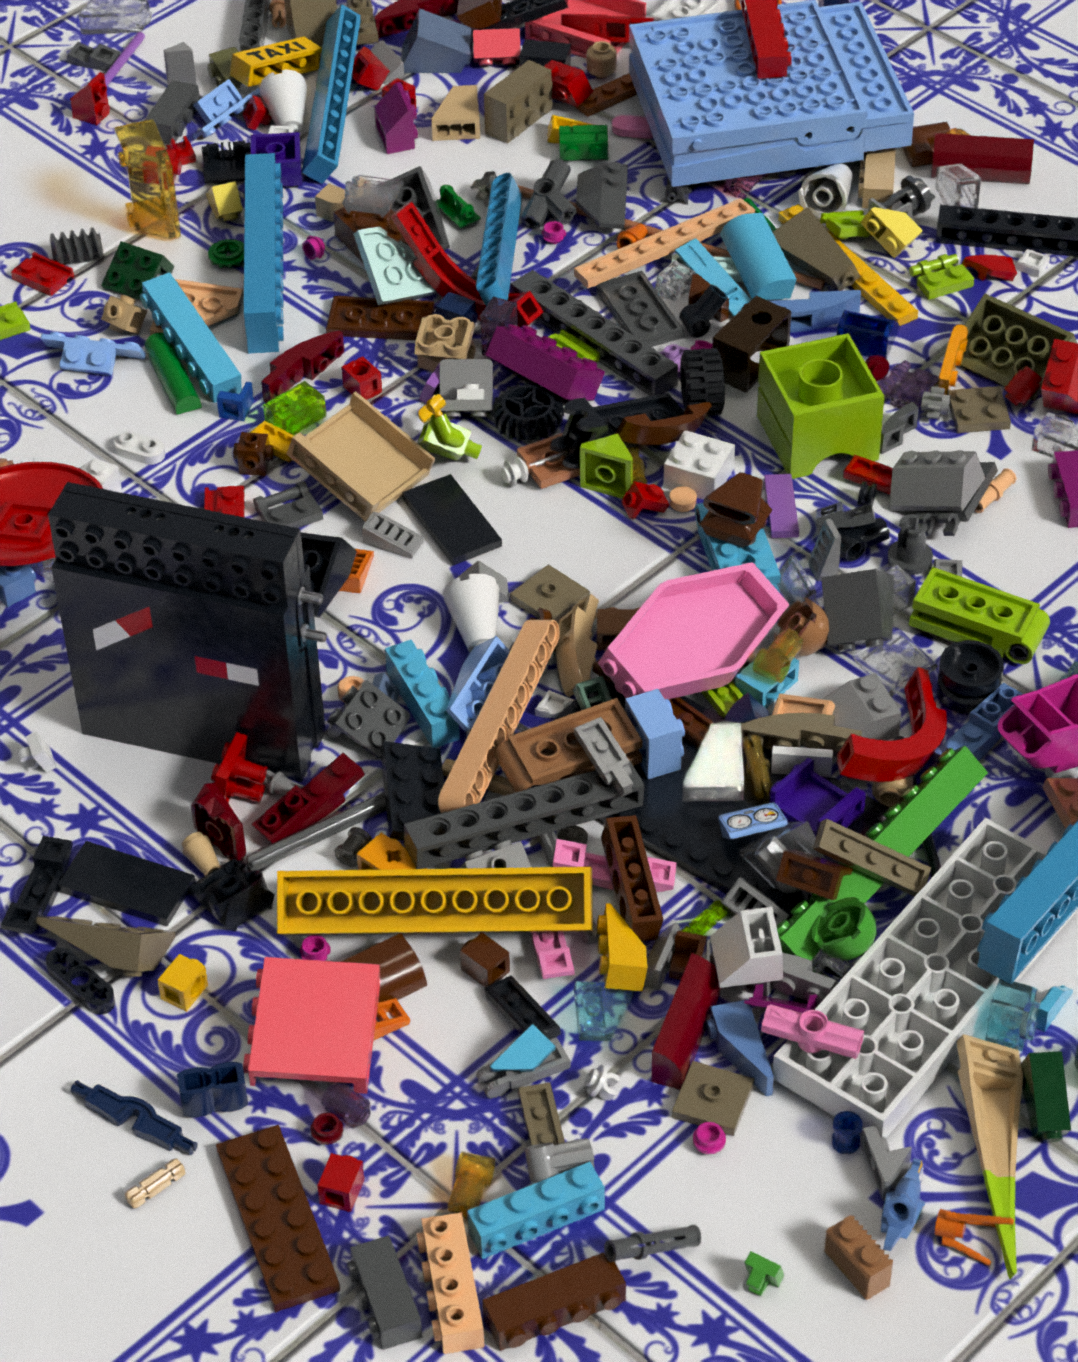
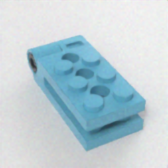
[695,503,781,593]

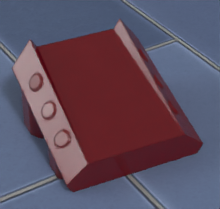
[191,782,247,861]

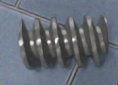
[49,227,104,264]

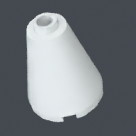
[259,69,307,133]
[799,163,852,220]
[443,573,500,652]

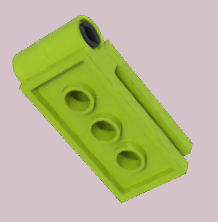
[908,567,1050,664]

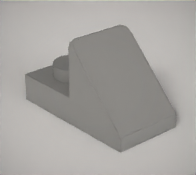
[861,1125,912,1201]

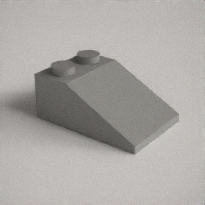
[822,673,901,757]

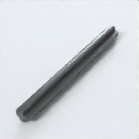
[246,792,386,871]

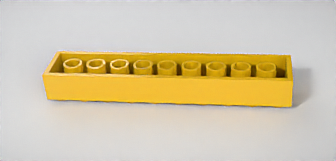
[277,867,593,935]

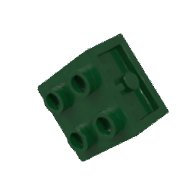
[101,241,175,301]

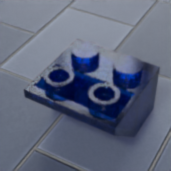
[837,310,900,359]

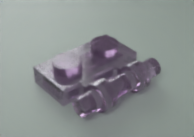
[878,360,939,409]

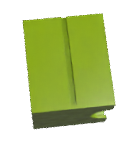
[757,333,884,479]

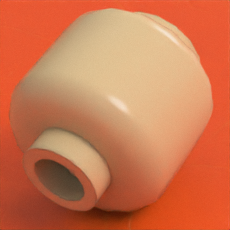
[586,41,617,78]
[872,776,913,808]

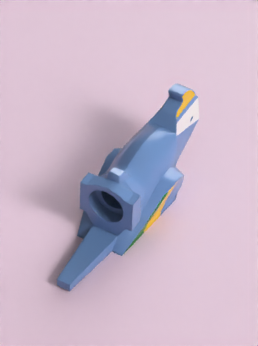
[881,1158,926,1251]

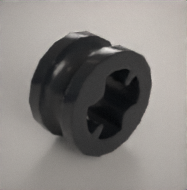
[858,481,877,506]

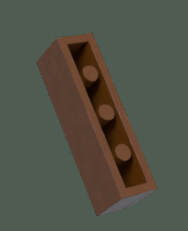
[482,1252,626,1351]

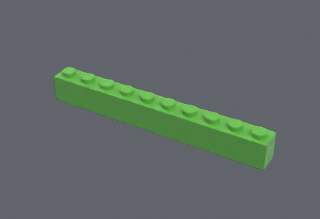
[776,746,988,960]

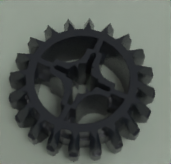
[492,382,564,443]

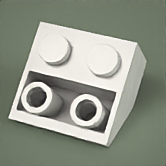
[710,907,783,988]

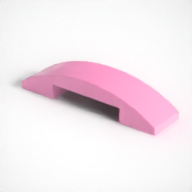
[552,839,677,892]
[530,932,575,979]

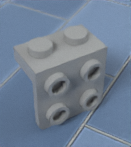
[440,359,493,417]

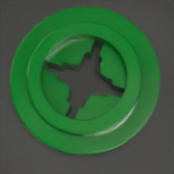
[208,239,244,269]

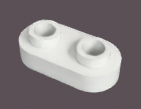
[114,431,165,465]

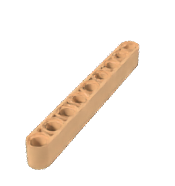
[438,620,560,813]

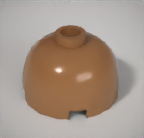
[774,598,829,656]

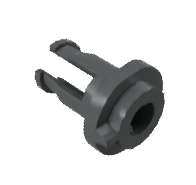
[880,175,935,213]
[888,514,933,575]

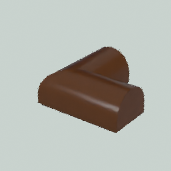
[902,122,951,167]

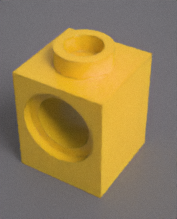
[157,954,208,1012]

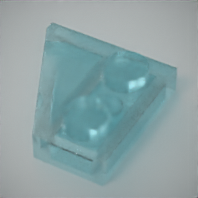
[574,981,635,1041]

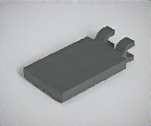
[916,462,998,536]

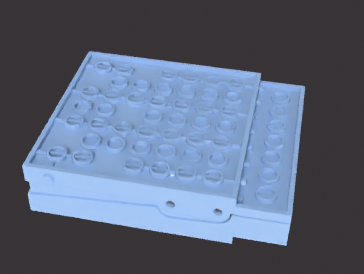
[629,0,914,187]

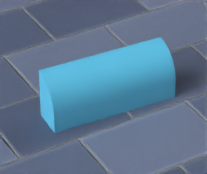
[720,213,797,300]

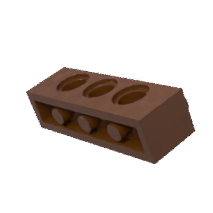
[601,815,664,941]

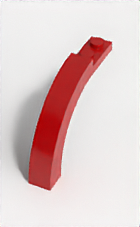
[391,202,544,327]
[837,667,947,782]

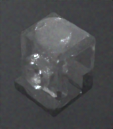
[654,260,695,302]

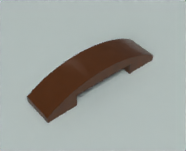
[615,402,712,445]

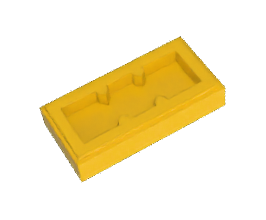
[250,420,295,463]

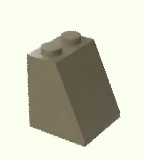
[284,0,338,47]

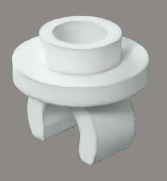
[585,1065,620,1101]

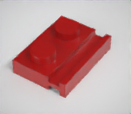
[11,252,74,296]
[204,485,245,517]

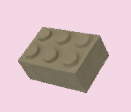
[484,60,553,144]

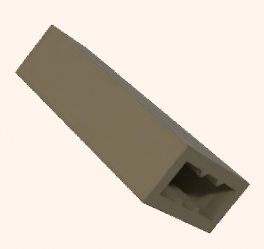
[773,207,861,291]

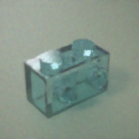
[985,979,1041,1052]

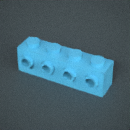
[385,640,460,748]
[467,1162,605,1259]

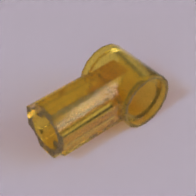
[752,628,803,683]
[448,1151,495,1220]

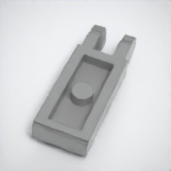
[476,1037,571,1099]

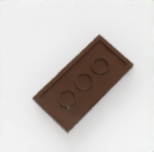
[326,296,435,341]

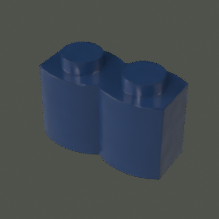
[177,1062,248,1117]

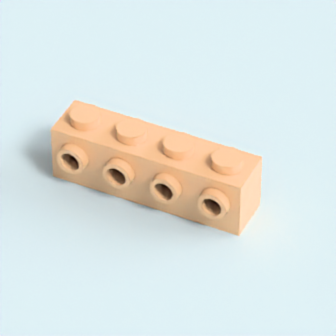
[416,1212,485,1354]

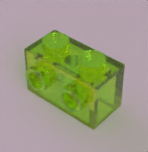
[263,381,326,435]

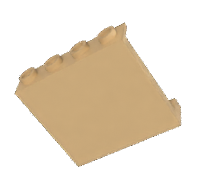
[287,392,435,522]

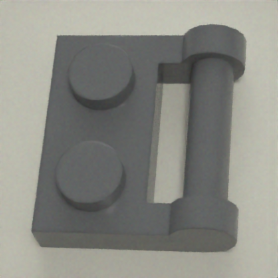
[253,481,323,528]

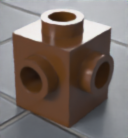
[233,432,274,476]

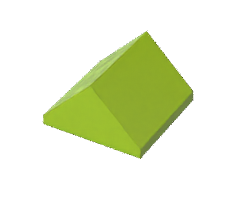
[580,434,633,499]

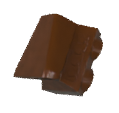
[700,472,772,547]

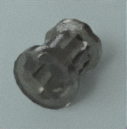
[334,827,372,867]

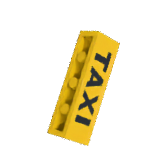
[230,36,322,87]

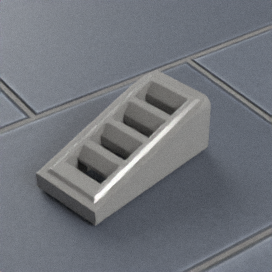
[362,511,424,558]
[809,519,841,581]
[721,877,789,926]

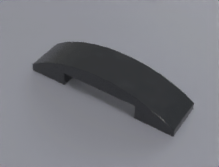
[1,836,73,934]

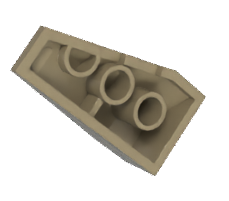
[36,916,176,977]

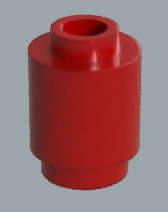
[1004,366,1043,406]

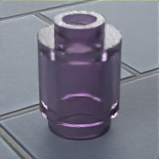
[321,1083,371,1128]

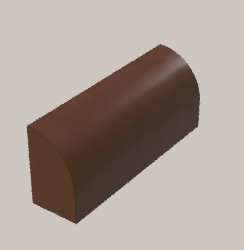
[457,0,502,29]
[341,933,427,1002]

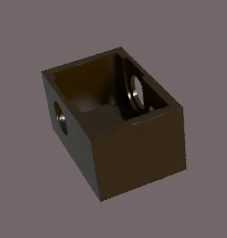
[712,296,791,393]

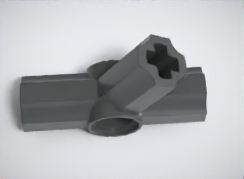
[521,158,576,230]

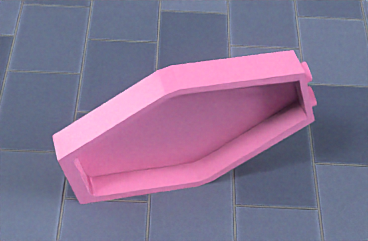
[598,562,789,699]

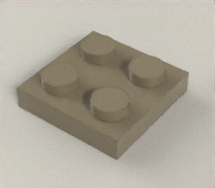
[947,386,1011,433]

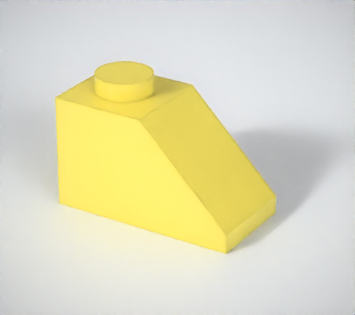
[206,181,243,222]

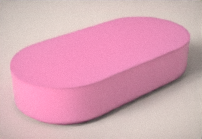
[612,115,653,139]

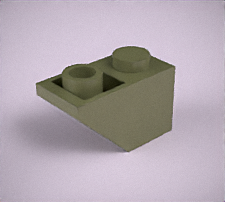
[207,47,242,89]

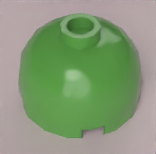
[812,897,877,961]

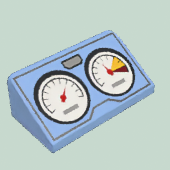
[718,803,788,839]

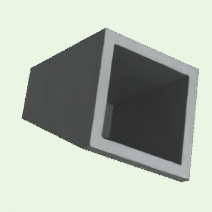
[821,569,894,652]

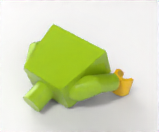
[418,394,482,461]

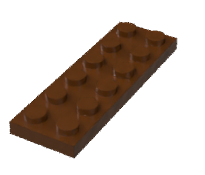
[216,1125,340,1312]

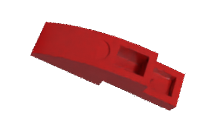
[561,14,654,43]

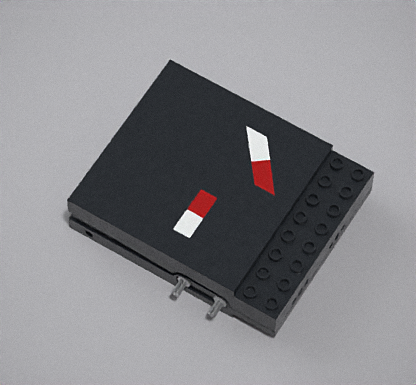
[48,482,327,782]

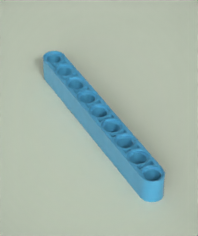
[476,173,522,310]

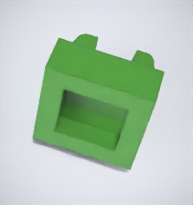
[744,1251,785,1296]

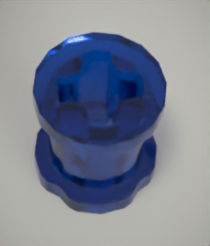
[832,1111,863,1154]

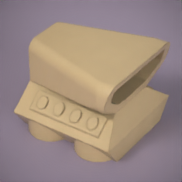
[414,314,476,372]

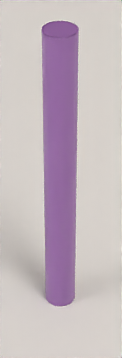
[104,32,145,86]

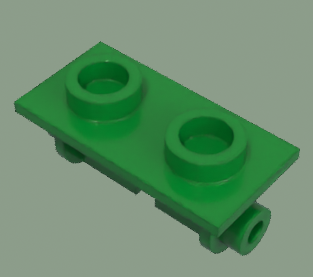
[437,185,481,228]

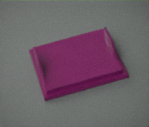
[744,984,817,1013]

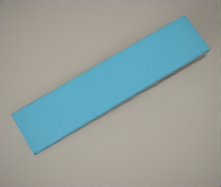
[675,238,751,317]

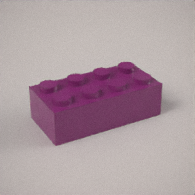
[486,324,605,401]

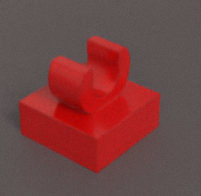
[243,95,272,130]
[166,136,196,165]

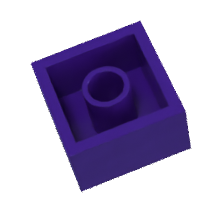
[251,132,302,187]

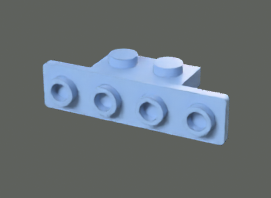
[192,79,261,139]
[41,332,146,376]

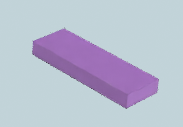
[764,474,799,538]

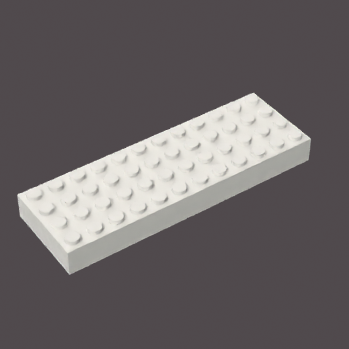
[773,818,1078,1138]

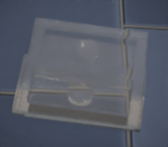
[853,630,938,697]

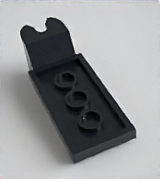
[550,393,696,469]

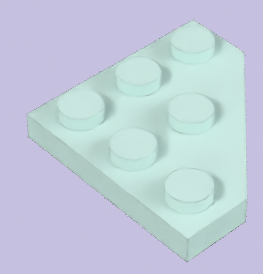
[354,226,439,305]

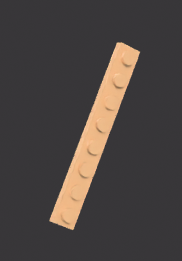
[574,198,755,288]

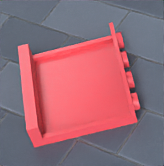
[525,0,646,58]
[243,957,381,1094]

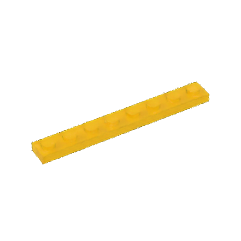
[778,204,918,327]

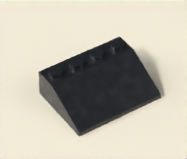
[301,532,357,618]

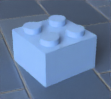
[625,689,685,779]

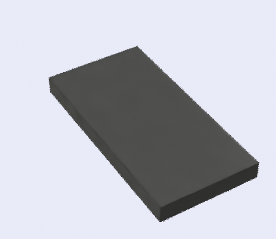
[596,271,684,347]

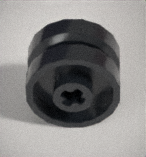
[937,640,1004,714]

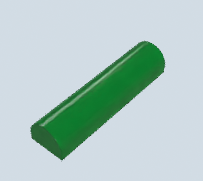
[144,333,202,415]

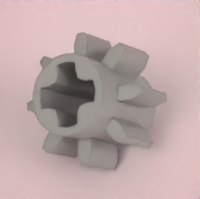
[921,386,951,420]

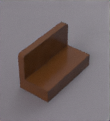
[776,850,853,900]

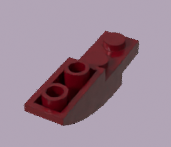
[374,0,458,38]
[261,330,344,405]
[252,753,365,844]

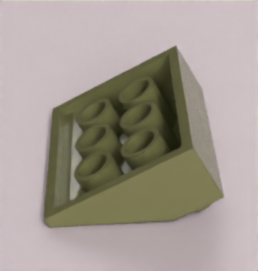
[944,293,1077,401]

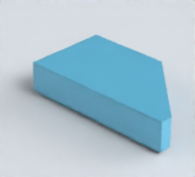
[1035,985,1073,1032]
[490,1024,556,1072]

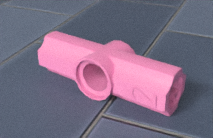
[761,1004,864,1059]

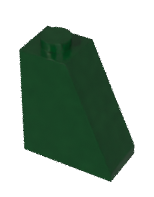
[1021,1051,1071,1142]

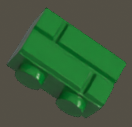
[559,125,608,161]

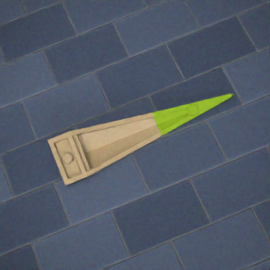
[956,1034,1023,1279]

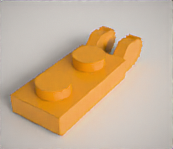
[938,324,968,395]

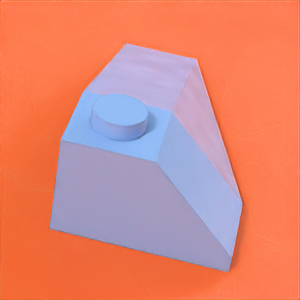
[446,636,510,732]

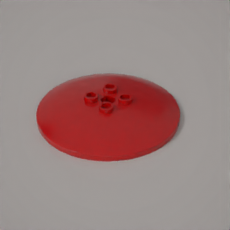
[0,462,103,566]

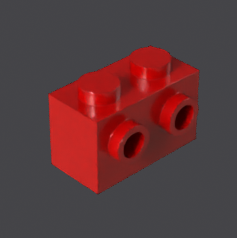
[544,60,593,107]

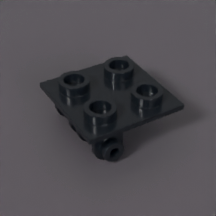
[202,141,251,183]

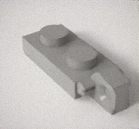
[574,717,633,797]

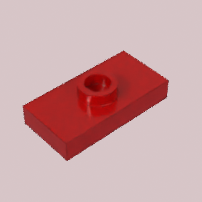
[843,455,893,494]

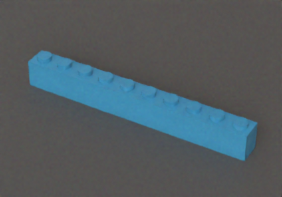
[302,4,361,184]

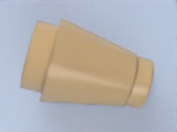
[182,832,221,876]

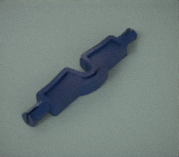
[71,1080,198,1155]

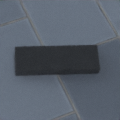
[484,975,561,1040]

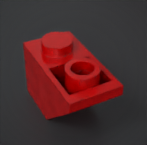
[352,46,390,91]
[70,72,110,125]

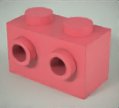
[473,28,521,66]

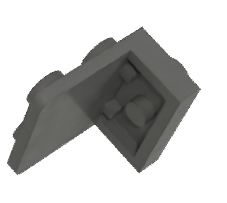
[324,680,410,758]

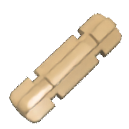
[125,1159,186,1209]

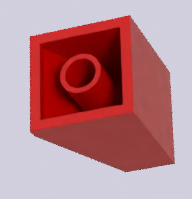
[1041,338,1078,414]

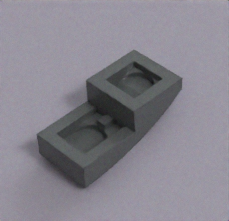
[67,42,120,69]
[880,402,919,454]

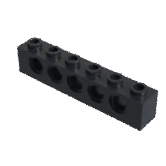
[936,204,1078,257]

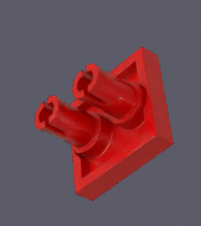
[211,732,268,804]

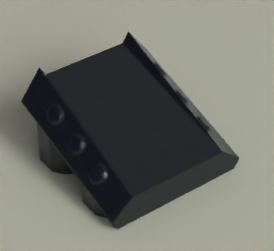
[188,858,275,931]

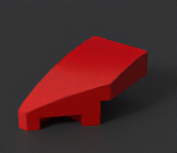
[962,255,1017,281]

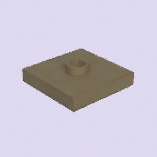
[510,564,590,623]
[672,1061,755,1136]

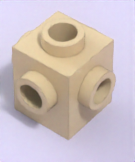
[101,294,148,334]

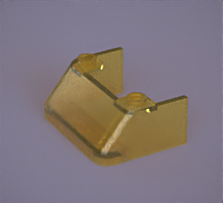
[114,119,181,240]

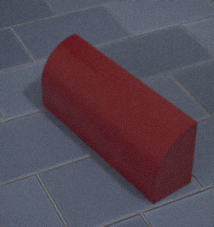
[931,133,1034,184]
[651,953,721,1090]

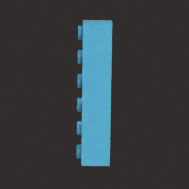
[140,272,242,403]

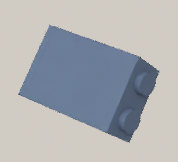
[401,9,473,73]

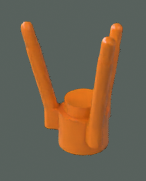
[935,1209,1014,1266]

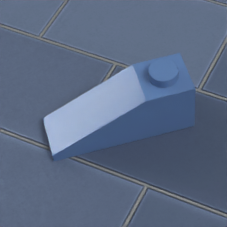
[706,999,774,1096]

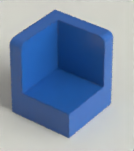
[217,381,254,422]

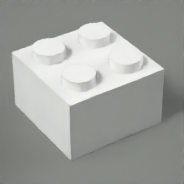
[663,430,735,500]

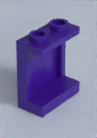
[769,757,866,840]

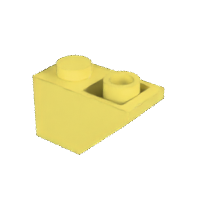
[860,207,923,258]

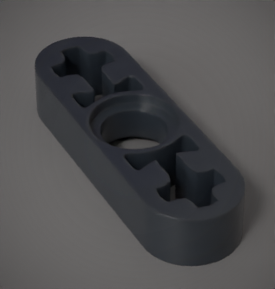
[45,947,116,1015]

